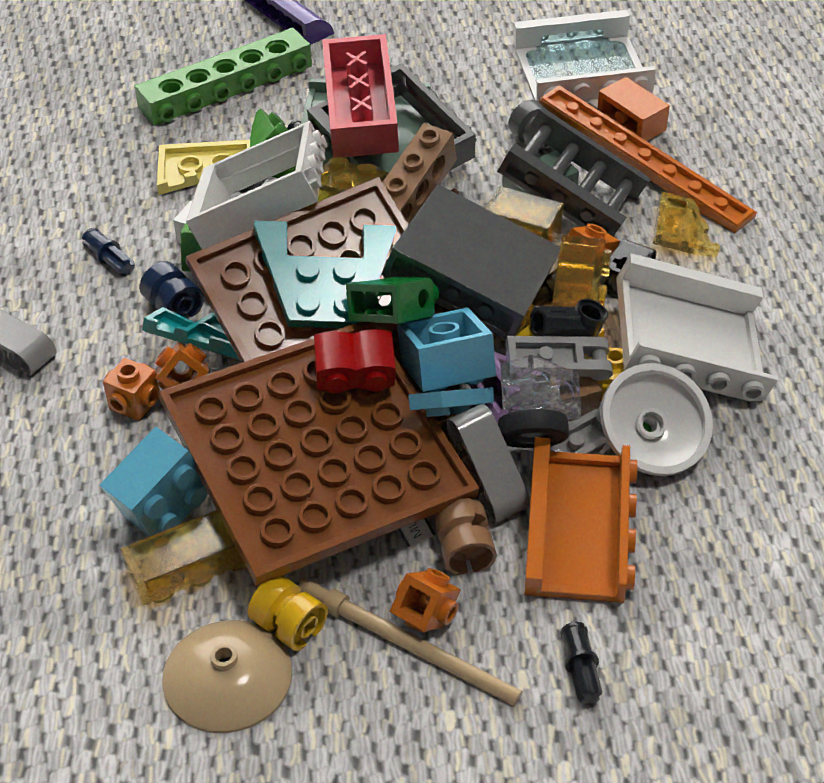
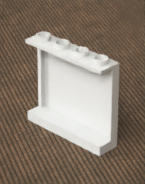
[616,253,778,401]

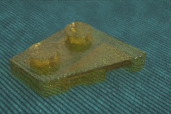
[653,191,720,257]

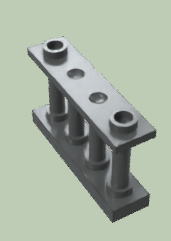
[497,107,651,237]

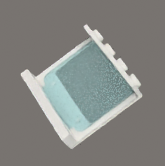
[513,10,656,102]

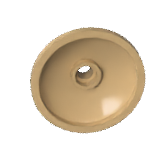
[162,620,292,733]

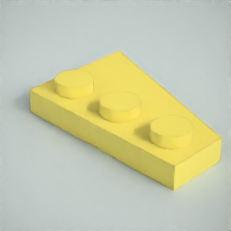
[157,140,250,195]

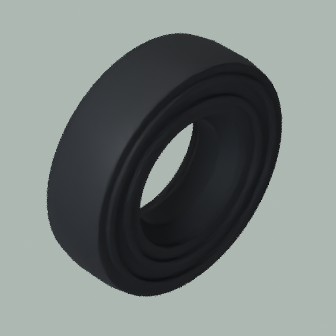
[498,409,569,448]

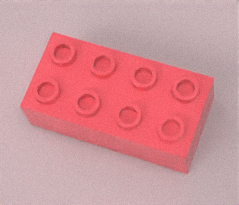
[322,34,399,158]

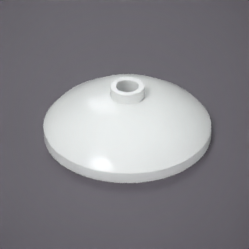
[600,363,713,476]

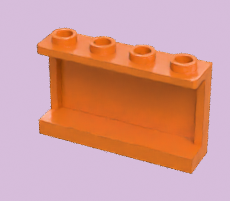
[524,437,637,603]

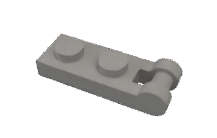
[505,336,613,381]

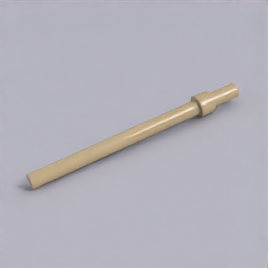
[298,578,523,707]

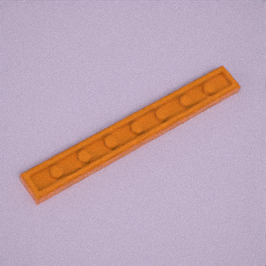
[539,85,757,233]

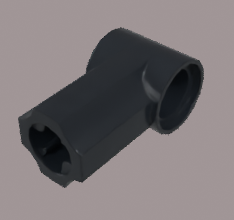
[530,298,608,337]

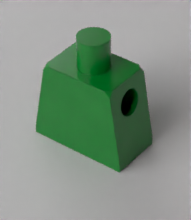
[346,277,439,324]

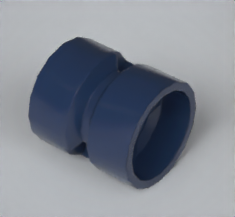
[139,261,204,317]

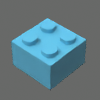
[397,308,496,392]
[99,426,208,544]

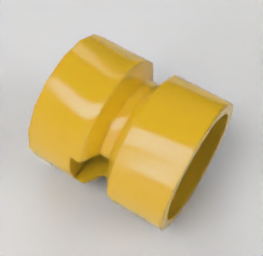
[247,575,328,651]

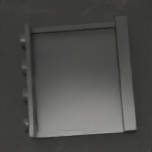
[381,184,562,339]

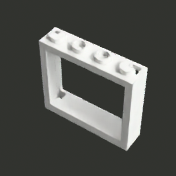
[186,121,327,250]

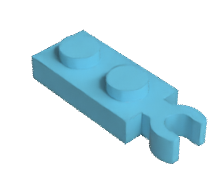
[409,387,494,417]

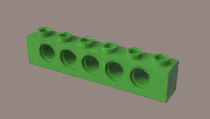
[134,28,312,126]

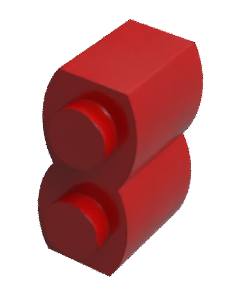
[314,330,396,393]

